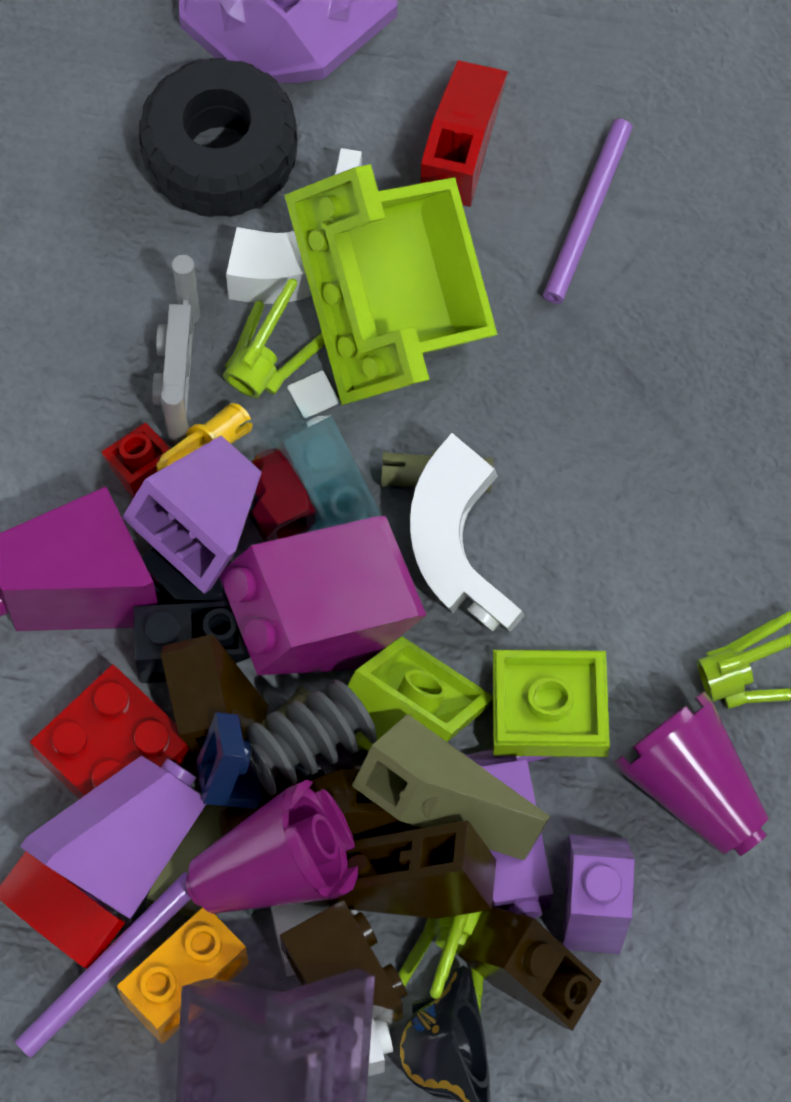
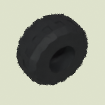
[139,58,298,218]

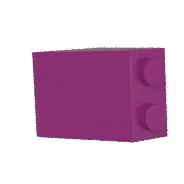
[0,486,158,631]
[219,516,427,675]

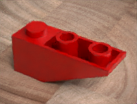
[420,60,508,207]

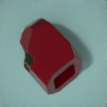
[248,448,316,542]

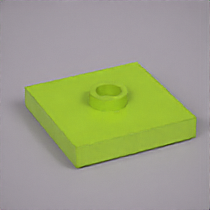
[493,650,610,757]

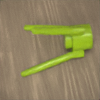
[223,278,325,399]
[697,611,791,709]
[398,911,484,1012]

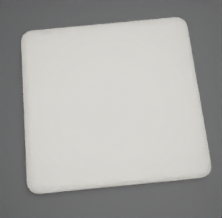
[287,371,340,418]

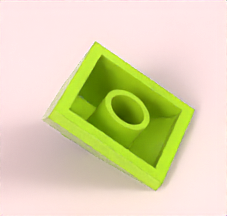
[348,636,493,752]

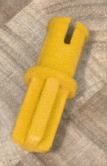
[156,403,253,471]

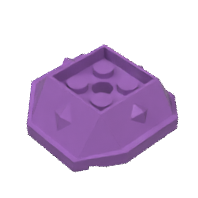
[179,0,397,83]

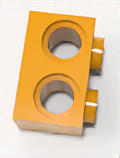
[117,907,249,1044]

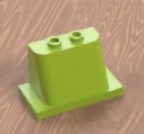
[284,164,498,405]

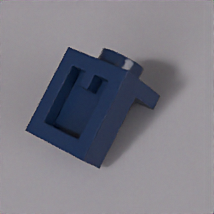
[197,712,262,809]

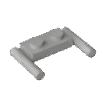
[152,255,201,448]

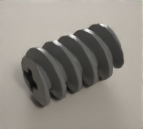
[245,680,377,796]

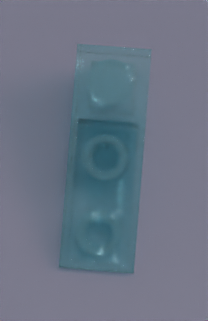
[270,415,406,564]

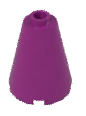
[614,691,769,856]
[186,780,358,914]

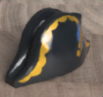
[398,965,490,1102]

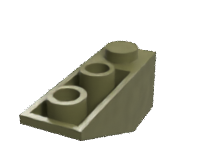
[352,714,550,860]

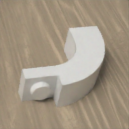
[226,148,362,304]
[410,433,525,632]

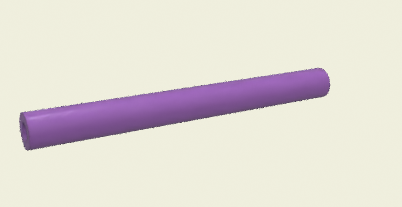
[543,119,633,304]
[15,872,191,1058]

